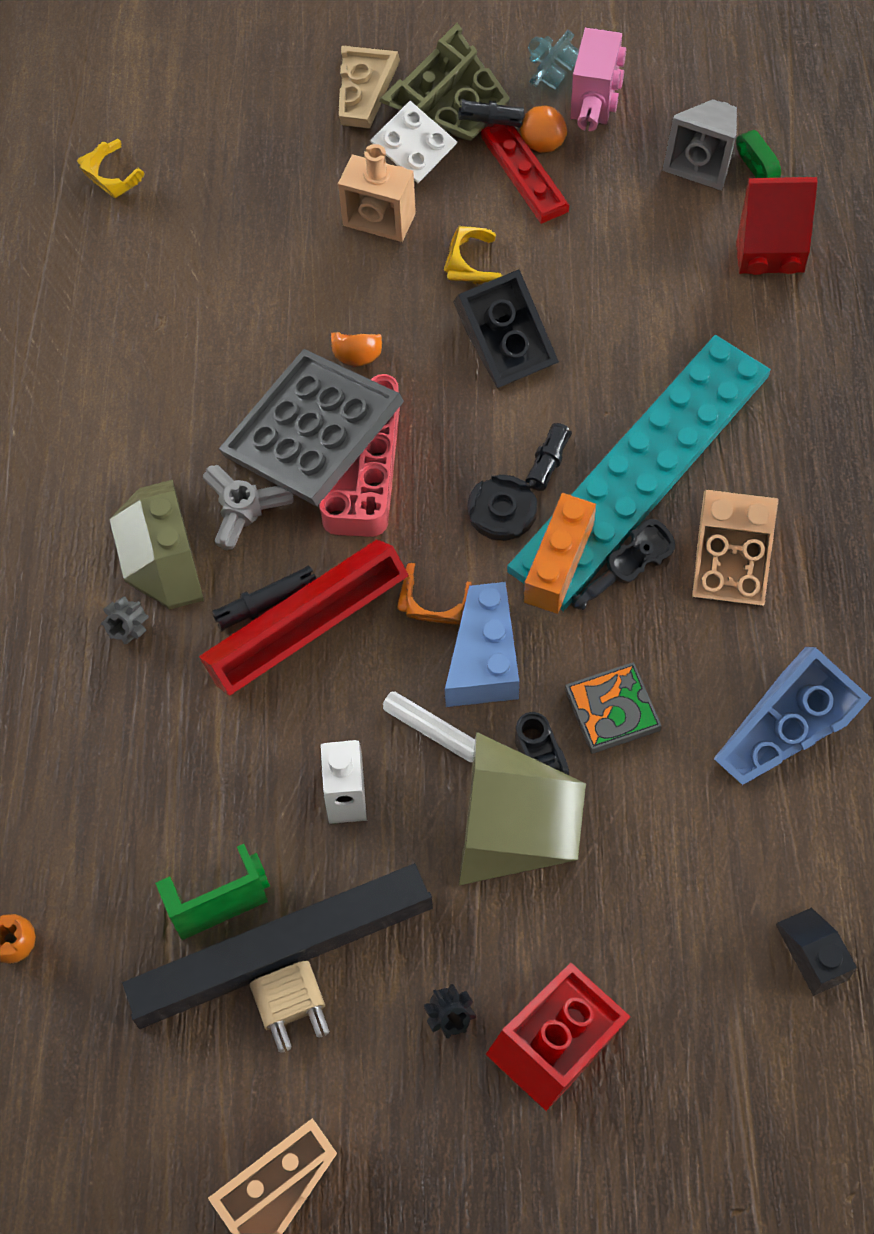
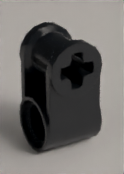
[515,712,570,776]

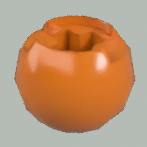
[0,914,35,963]

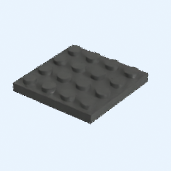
[219,349,404,506]

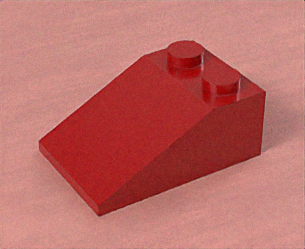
[736,177,818,275]
[485,963,631,1111]

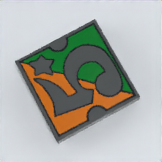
[565,662,662,754]

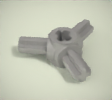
[203,465,293,551]

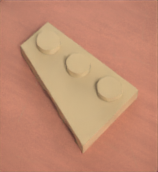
[339,46,400,128]

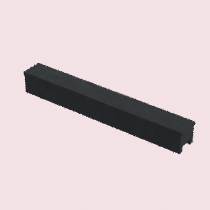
[122,863,433,1029]

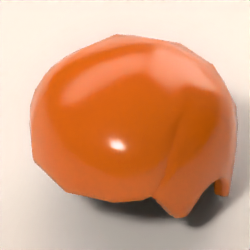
[519,105,567,153]
[331,332,382,367]

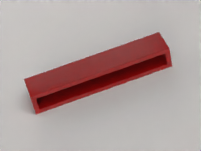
[199,539,409,696]

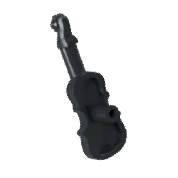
[572,519,676,610]

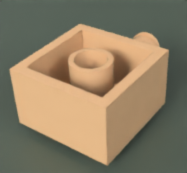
[338,144,416,242]

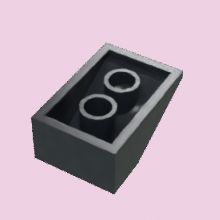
[453,269,559,389]

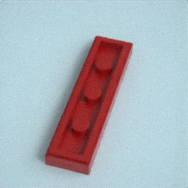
[481,124,569,224]

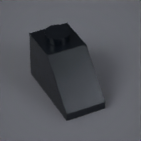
[776,908,857,996]

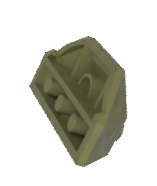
[110,480,204,609]

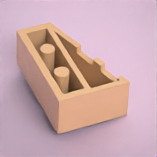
[208,1118,337,1234]

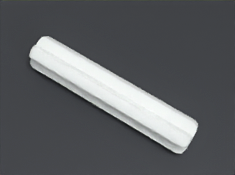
[383,692,475,762]

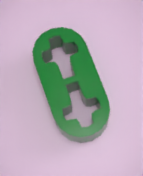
[736,130,781,178]

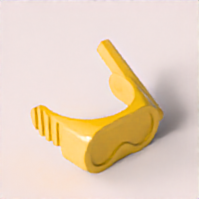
[77,139,144,198]
[444,226,501,284]

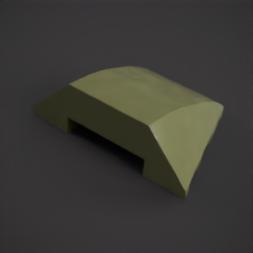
[379,22,510,141]
[459,732,586,885]

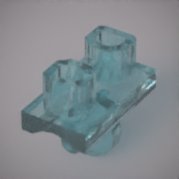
[528,30,579,90]

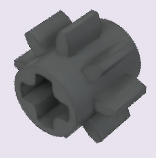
[101,596,149,644]

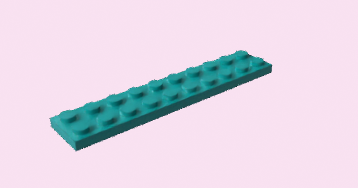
[507,335,771,612]

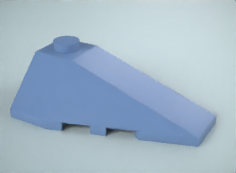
[714,647,871,785]

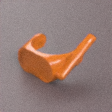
[397,563,472,625]

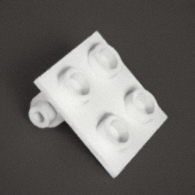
[370,101,457,183]

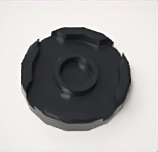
[468,474,537,541]

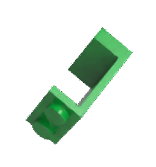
[155,844,270,940]

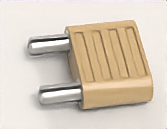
[250,961,330,1052]

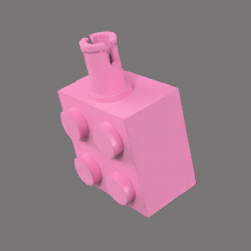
[570,27,626,131]

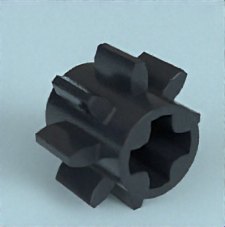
[423,984,476,1039]

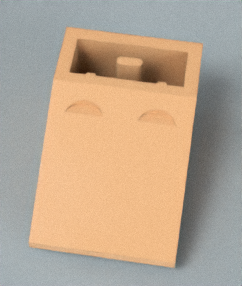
[692,490,778,606]

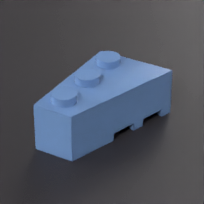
[445,582,519,707]

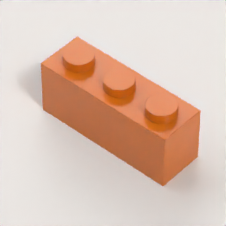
[524,493,596,614]

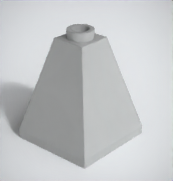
[662,99,737,191]

